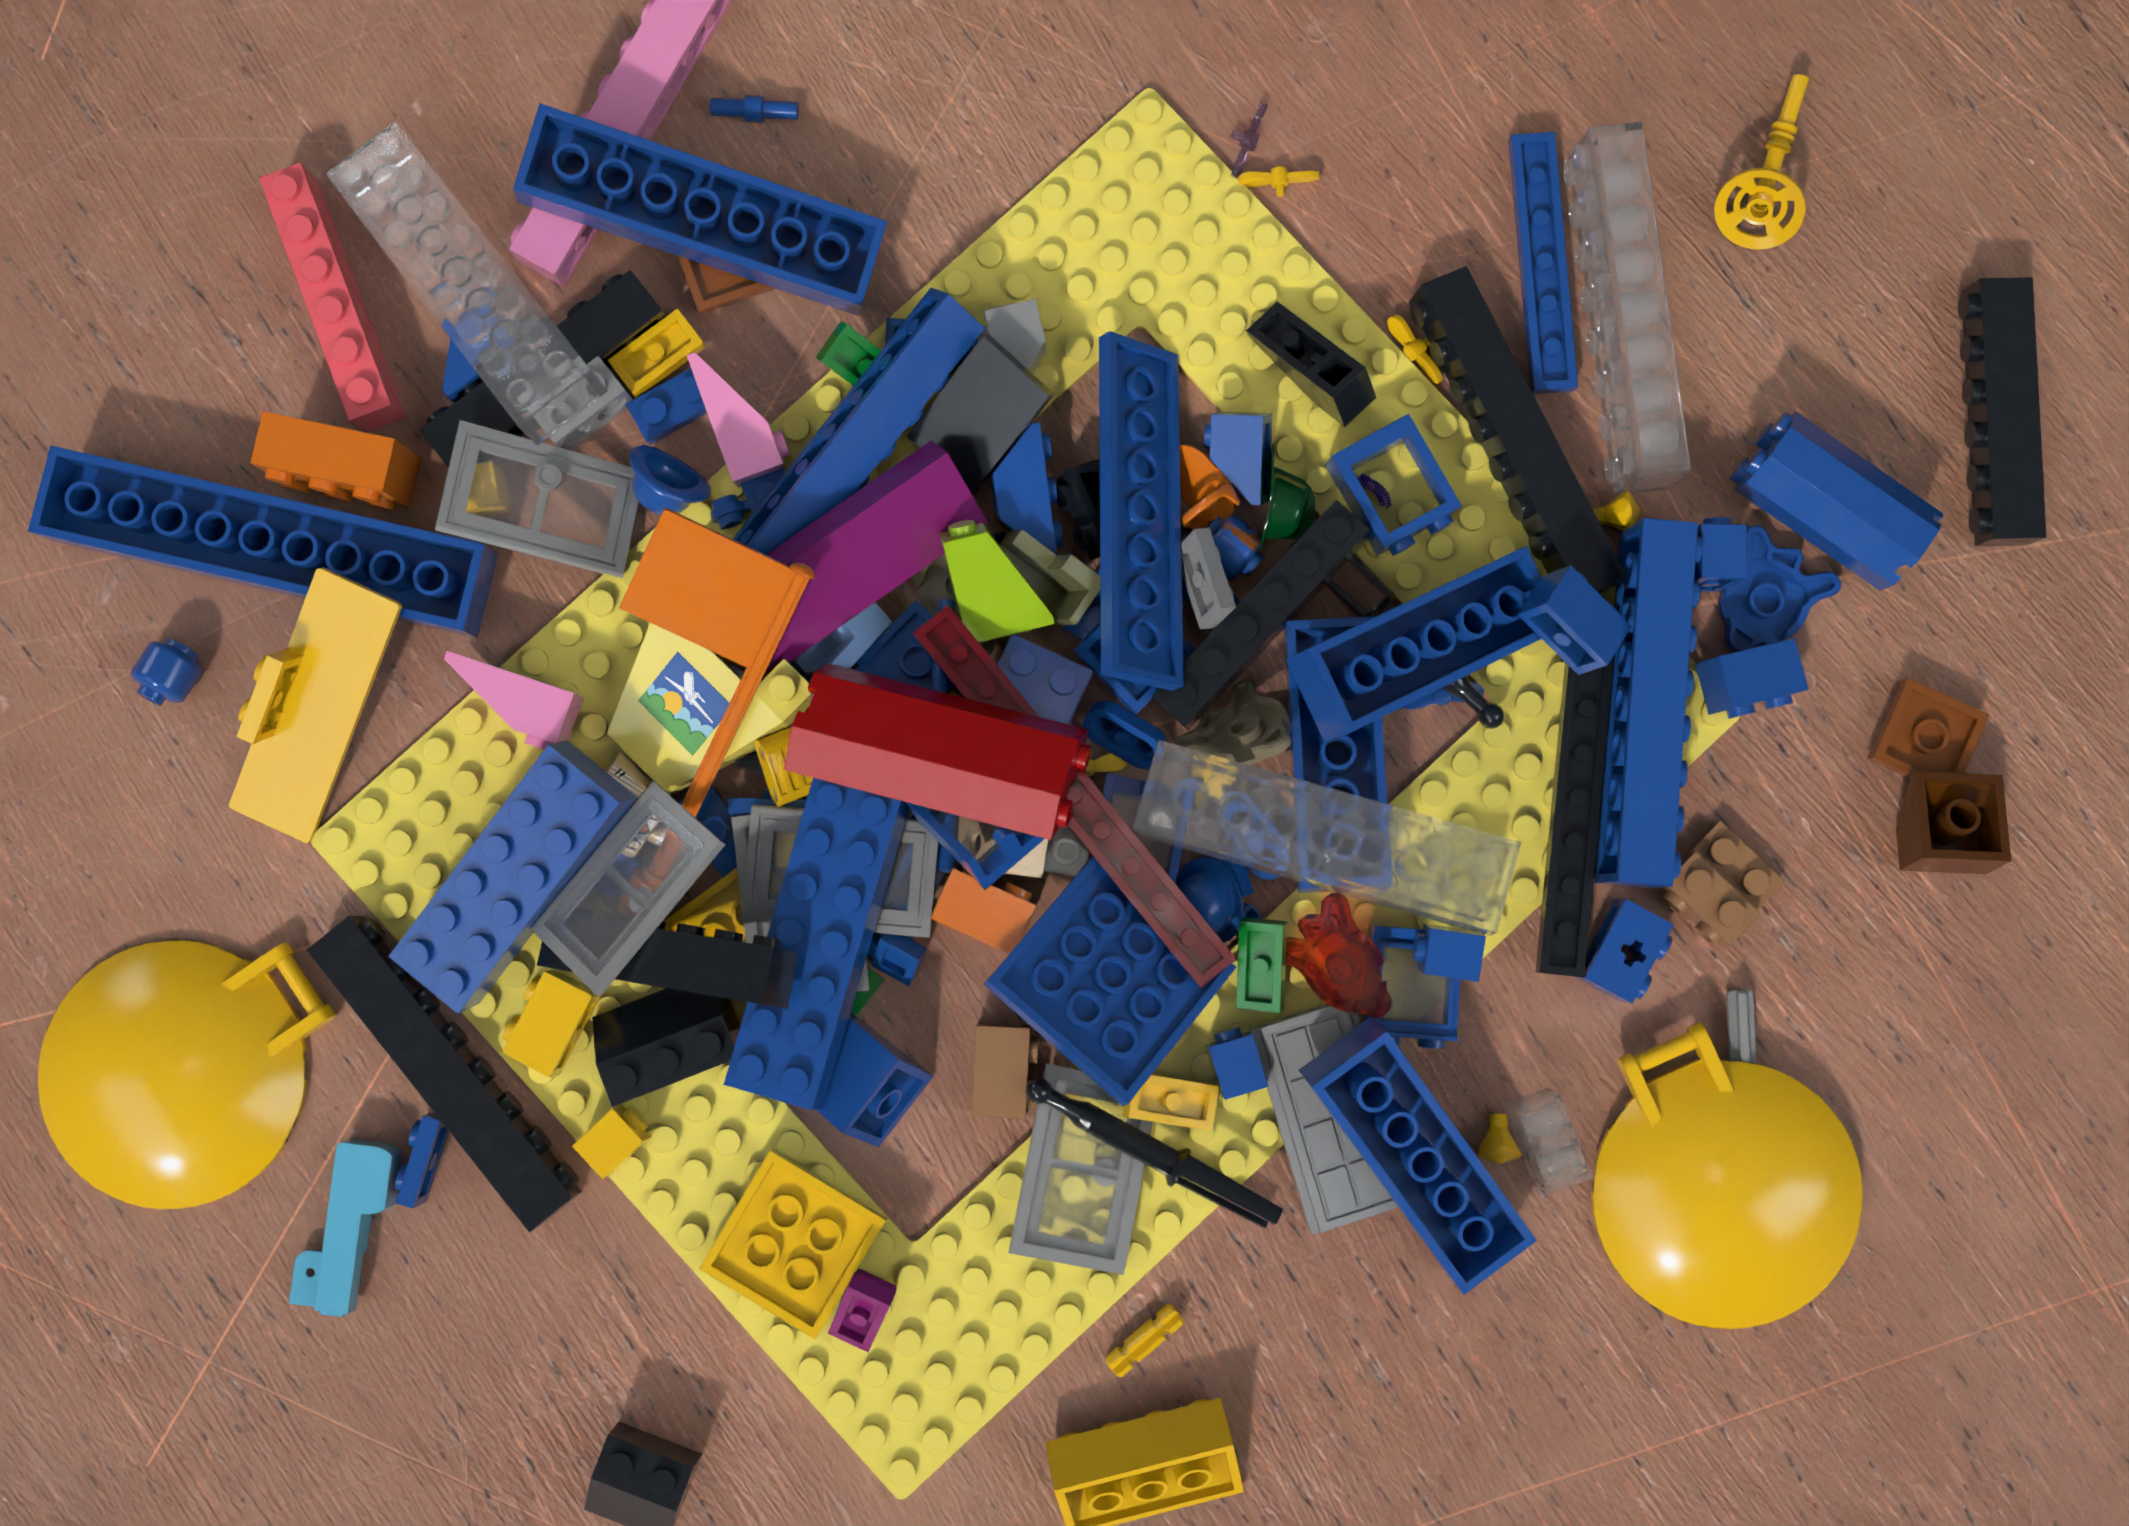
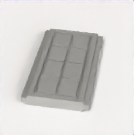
[1250,997,1398,1235]

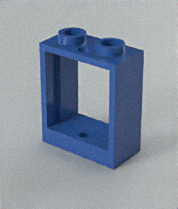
[1325,414,1462,556]

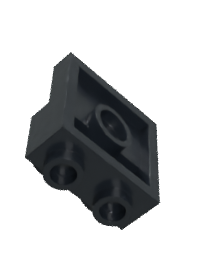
[1056,458,1100,560]

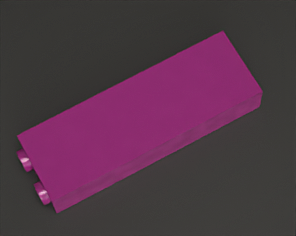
[766,441,988,674]

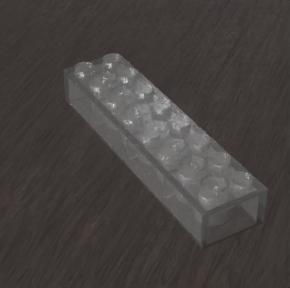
[325,121,608,445]
[1563,121,1691,495]
[1133,740,1521,936]

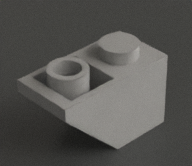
[980,299,1046,374]

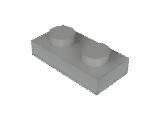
[1181,528,1236,629]

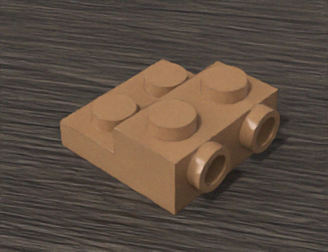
[1659,820,1785,946]

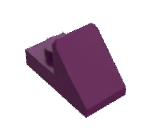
[827,1269,897,1352]

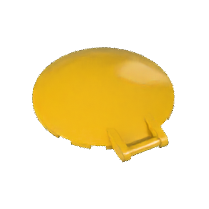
[38,940,337,1209]
[1591,1022,1863,1329]

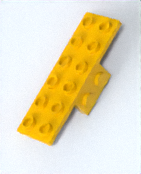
[229,567,402,843]

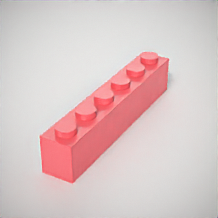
[259,163,407,433]

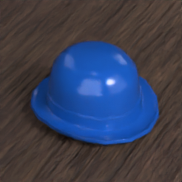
[629,445,711,515]
[1175,856,1243,943]

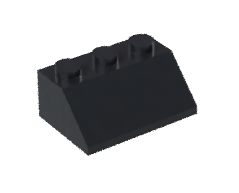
[592,988,740,1107]

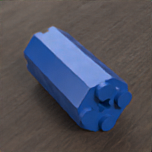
[1730,411,1943,591]

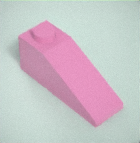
[686,352,791,487]
[444,651,584,749]

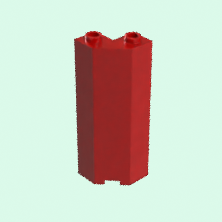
[784,663,1092,840]

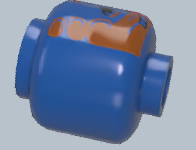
[1208,514,1264,580]

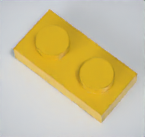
[607,308,706,398]
[1122,1075,1219,1131]

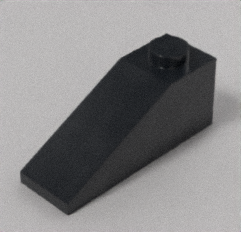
[1246,301,1377,427]

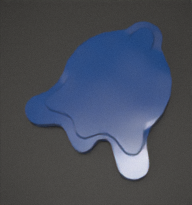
[1718,525,1841,652]

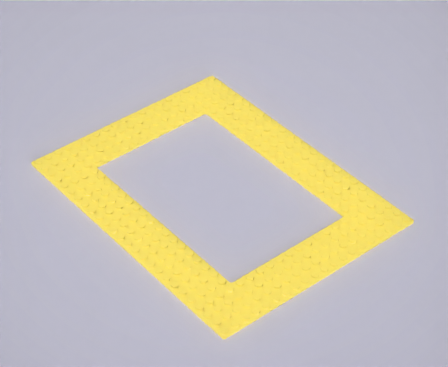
[311,88,1740,1499]

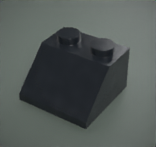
[584,1422,702,1526]

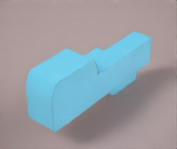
[289,1139,402,1317]

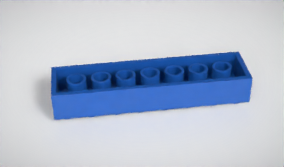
[513,103,887,316]
[1595,518,1703,888]
[723,778,909,1110]

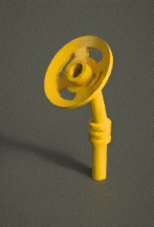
[1714,74,1810,250]

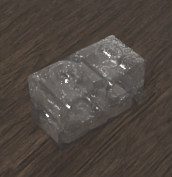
[1506,1088,1592,1194]

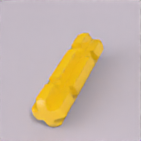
[1106,1304,1184,1377]

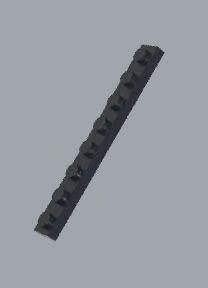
[1536,654,1615,978]

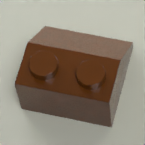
[1896,771,2012,874]

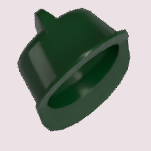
[1260,443,1315,549]

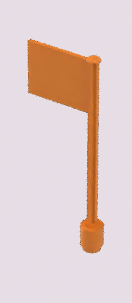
[617,507,815,924]

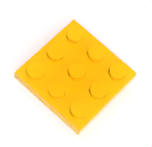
[699,1149,887,1340]

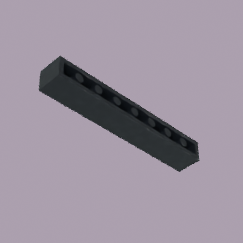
[1409,266,1627,594]
[306,916,582,1233]

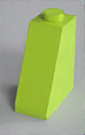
[939,520,1055,643]

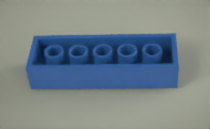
[1286,546,1541,742]
[1284,616,1392,893]
[388,740,637,1014]
[1298,1016,1537,1295]

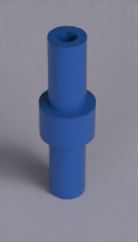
[710,95,799,123]

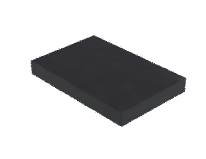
[907,334,1054,495]

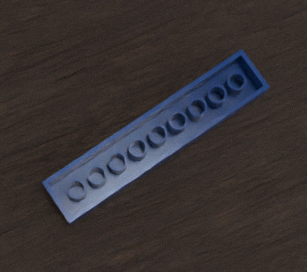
[28,445,499,638]

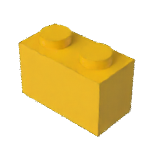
[501,970,601,1078]

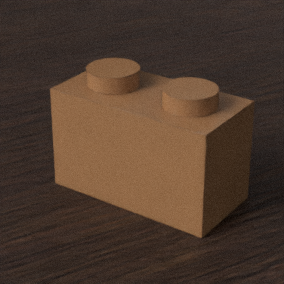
[971,1023,1039,1119]

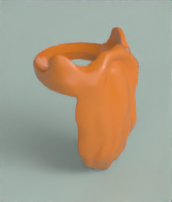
[1179,445,1240,531]

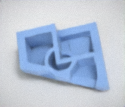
[789,602,892,682]

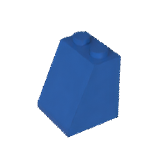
[817,1012,934,1147]

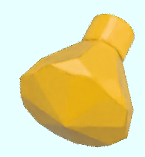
[1592,491,1640,531]
[1477,1113,1522,1164]

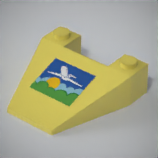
[607,623,811,795]

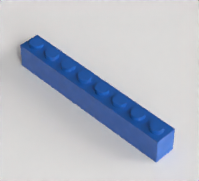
[733,287,985,555]

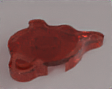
[1286,892,1392,1018]

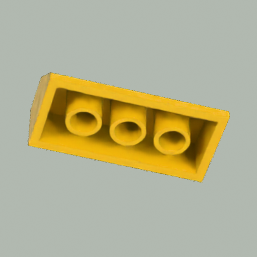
[1045,1397,1244,1526]

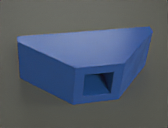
[990,423,1063,555]

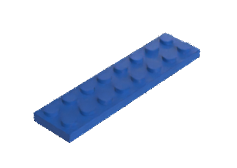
[1099,331,1184,691]

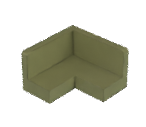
[1000,529,1101,625]

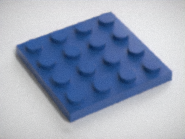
[984,856,1236,1106]

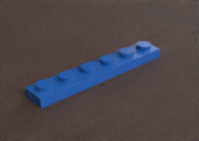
[1508,132,1578,394]

